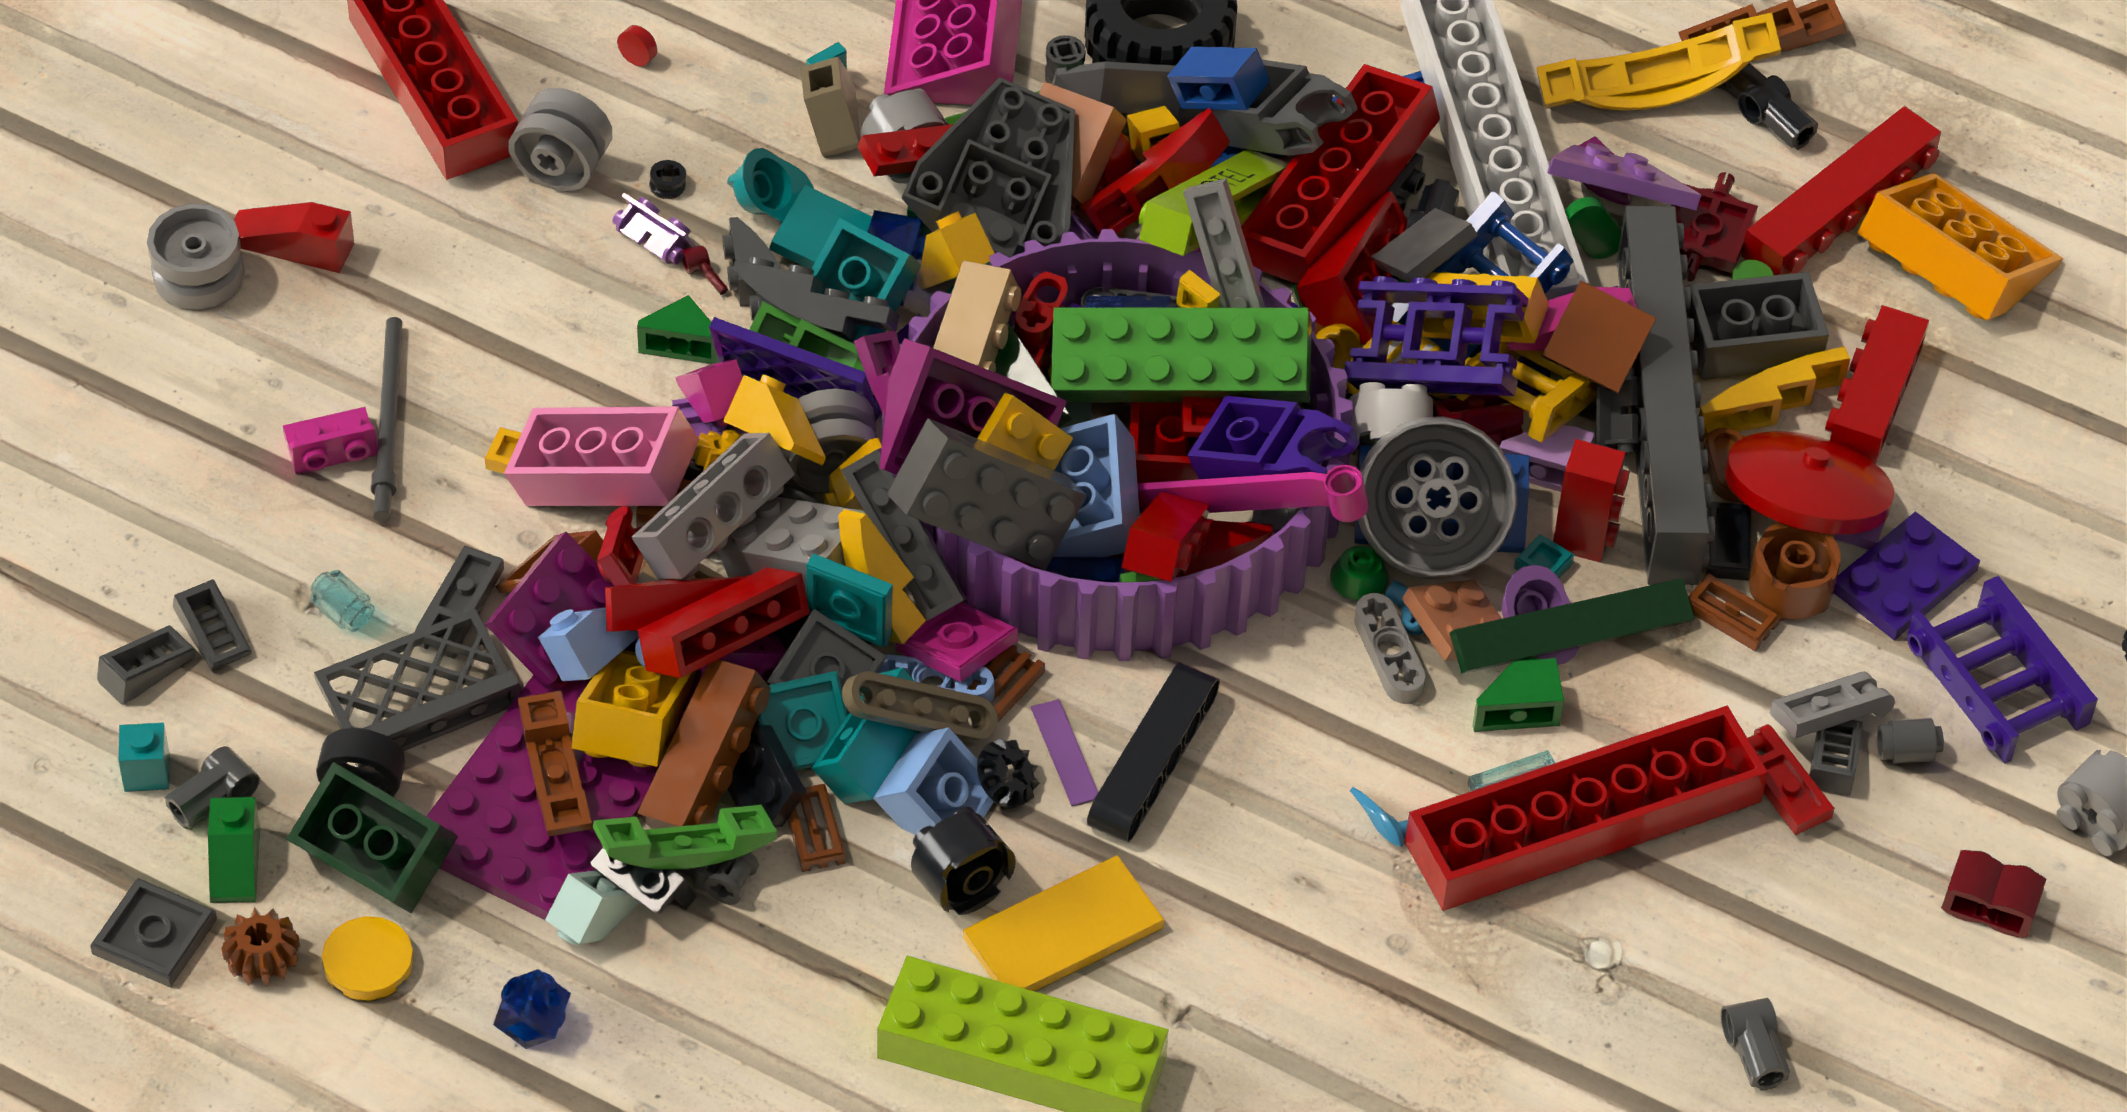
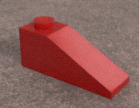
[234,202,355,273]

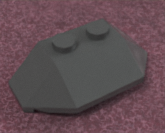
[1052,62,1201,136]

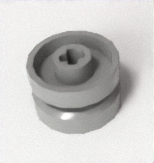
[509,88,613,191]
[147,203,244,310]
[787,388,878,493]

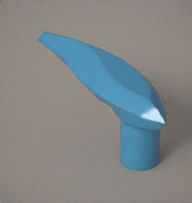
[1350,787,1408,847]

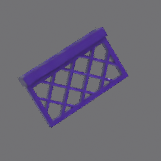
[709,317,882,422]

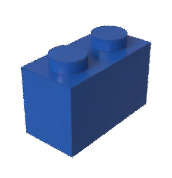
[1168,47,1270,110]

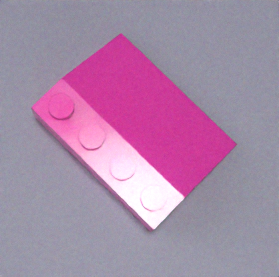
[884,0,1022,105]

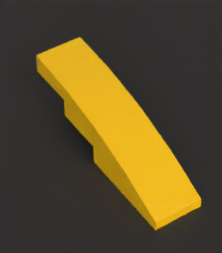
[1699,346,1850,438]

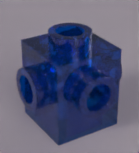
[493,969,571,1049]

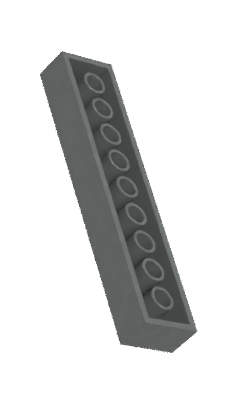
[1617,206,1715,585]

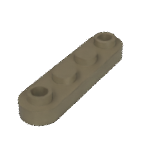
[842,671,998,743]

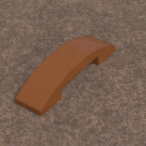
[518,691,592,837]

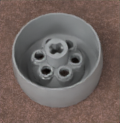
[1358,417,1518,579]

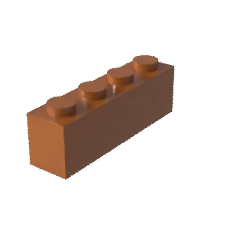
[637,659,771,829]

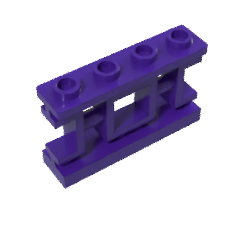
[1344,276,1529,396]

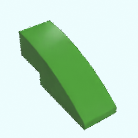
[749,301,865,372]

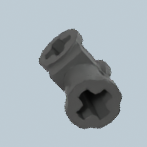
[672,852,759,905]

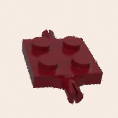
[1671,172,1758,282]

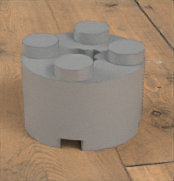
[861,88,949,183]
[2057,750,2127,856]

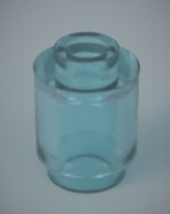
[310,570,375,632]

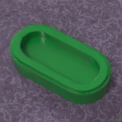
[1565,197,1622,259]

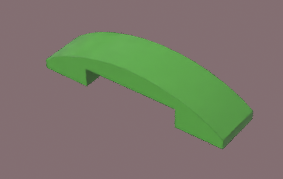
[593,805,777,869]

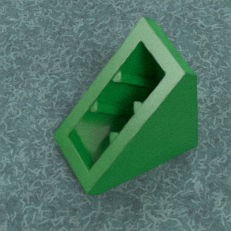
[637,295,719,364]

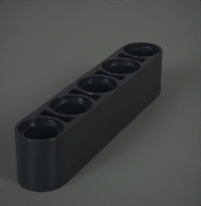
[1087,662,1220,843]

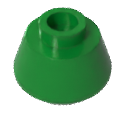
[1330,546,1389,601]

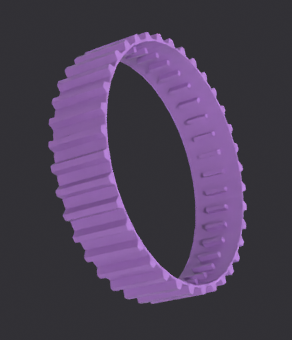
[882,229,1353,661]

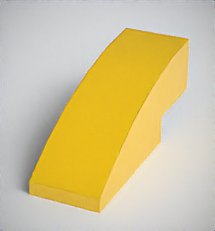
[838,509,926,644]

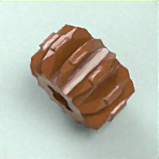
[221,907,300,986]

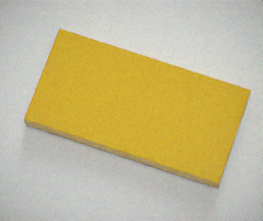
[963,855,1164,991]

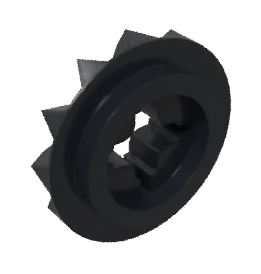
[977,738,1040,808]

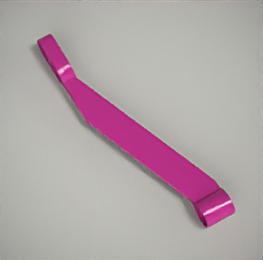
[1138,465,1369,522]

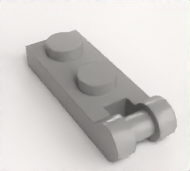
[1770,671,1895,738]

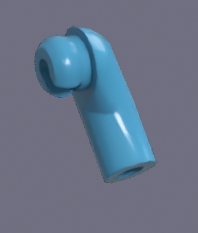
[1385,580,1424,635]

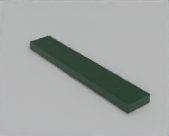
[1449,578,1695,674]

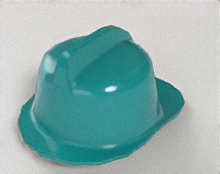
[727,148,814,223]

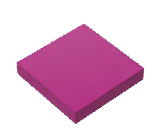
[895,602,1019,682]

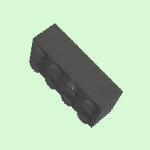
[887,418,1087,570]

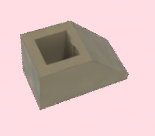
[800,57,861,158]

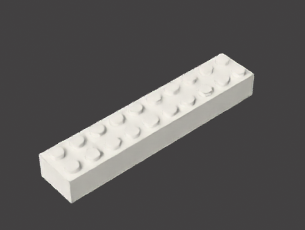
[1400,0,1589,301]

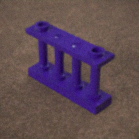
[1907,576,2098,764]

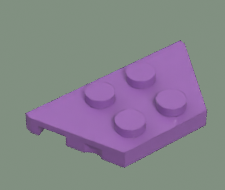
[1547,143,1701,210]

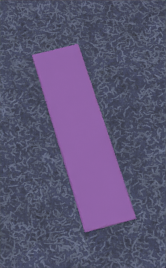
[1031,699,1098,806]

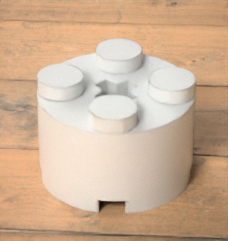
[1349,382,1433,455]

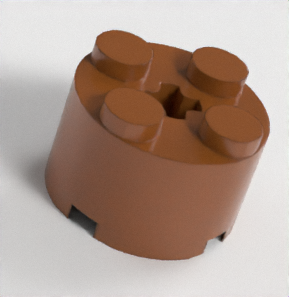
[1748,522,1841,621]

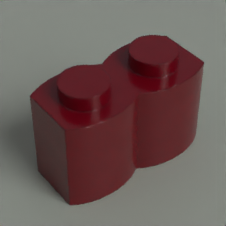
[1941,850,2047,938]

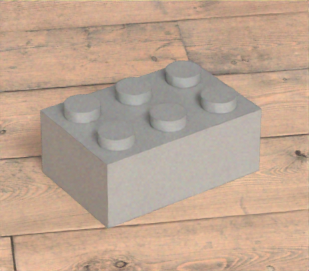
[718,497,865,597]

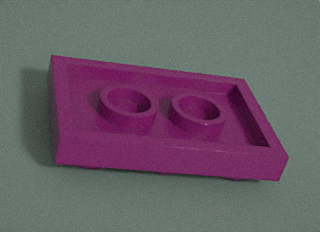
[484,532,614,686]

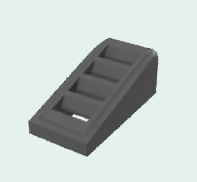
[173,579,252,671]
[97,625,196,704]
[1809,720,1863,796]

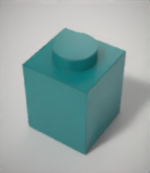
[118,722,170,792]

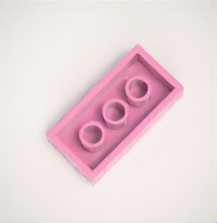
[504,406,699,506]

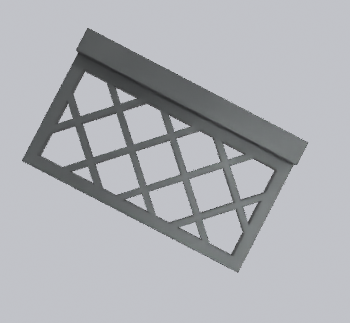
[314,609,519,768]

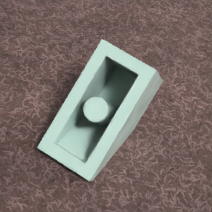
[545,870,639,945]

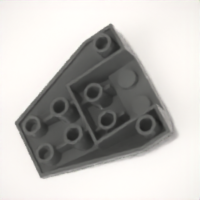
[901,77,1075,258]

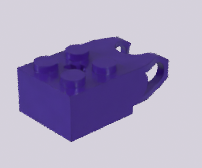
[1187,396,1360,479]

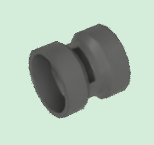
[1045,35,1086,84]

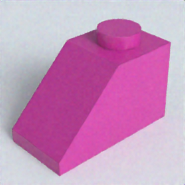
[675,359,743,427]

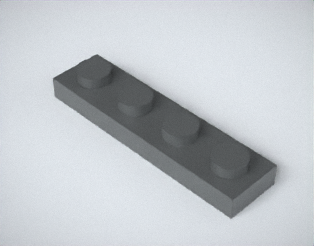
[841,448,967,621]

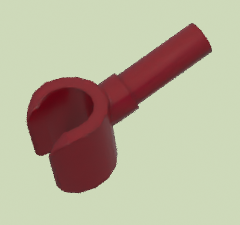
[682,246,728,295]

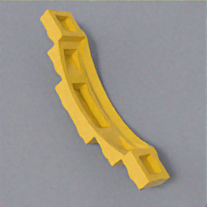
[1536,13,1781,111]

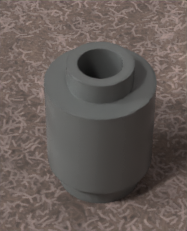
[1877,718,1944,764]

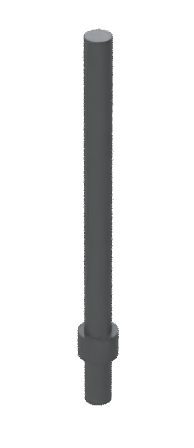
[371,317,403,522]

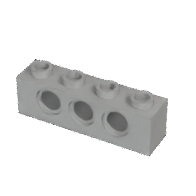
[631,433,795,580]

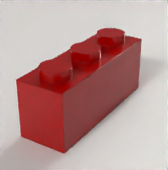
[1553,439,1630,563]
[1121,491,1213,582]

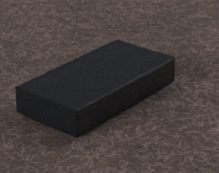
[1706,502,1751,581]

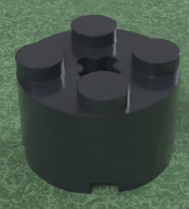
[911,806,1016,915]

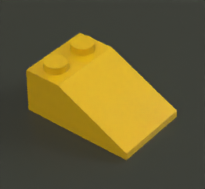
[571,650,696,767]

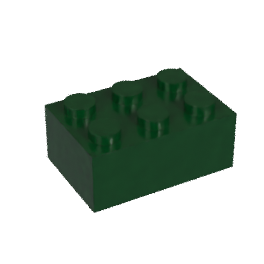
[286,762,458,914]

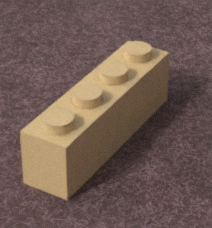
[933,260,1021,373]

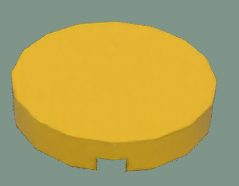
[322,916,414,1001]

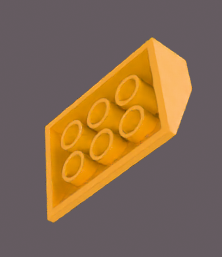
[1857,173,2063,321]

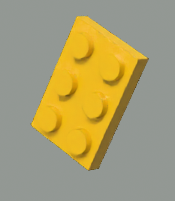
[977,393,1073,470]

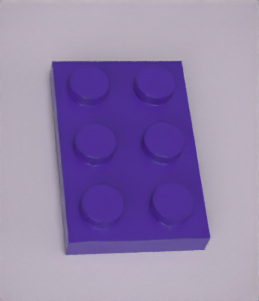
[1832,511,1980,641]

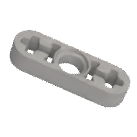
[1354,593,1426,704]

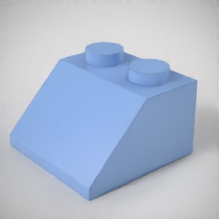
[873,727,994,835]

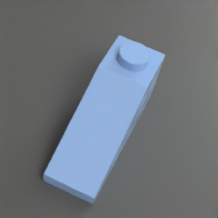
[538,607,639,681]

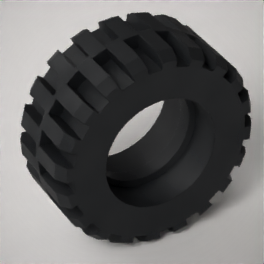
[1084,0,1237,66]

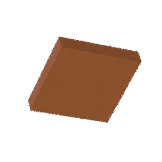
[1542,280,1656,395]

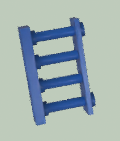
[1392,191,1574,359]

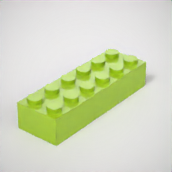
[877,955,1169,1112]

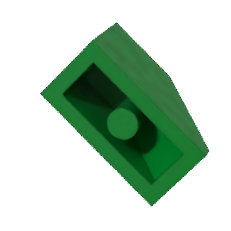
[1473,658,1564,732]
[208,797,260,903]

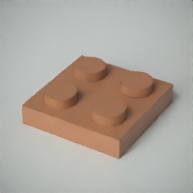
[1402,579,1502,661]

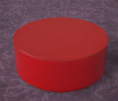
[617,25,657,67]

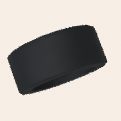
[316,728,406,797]

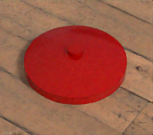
[1724,431,1894,535]

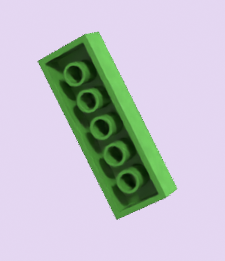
[1051,308,1312,403]

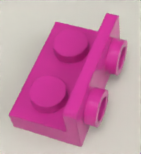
[283,407,378,474]

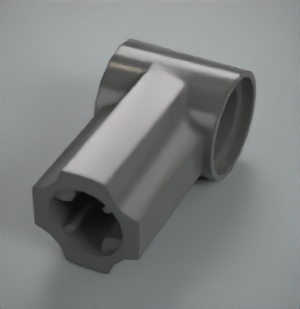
[165,746,260,829]
[1721,998,1790,1091]

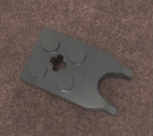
[1201,59,1358,156]

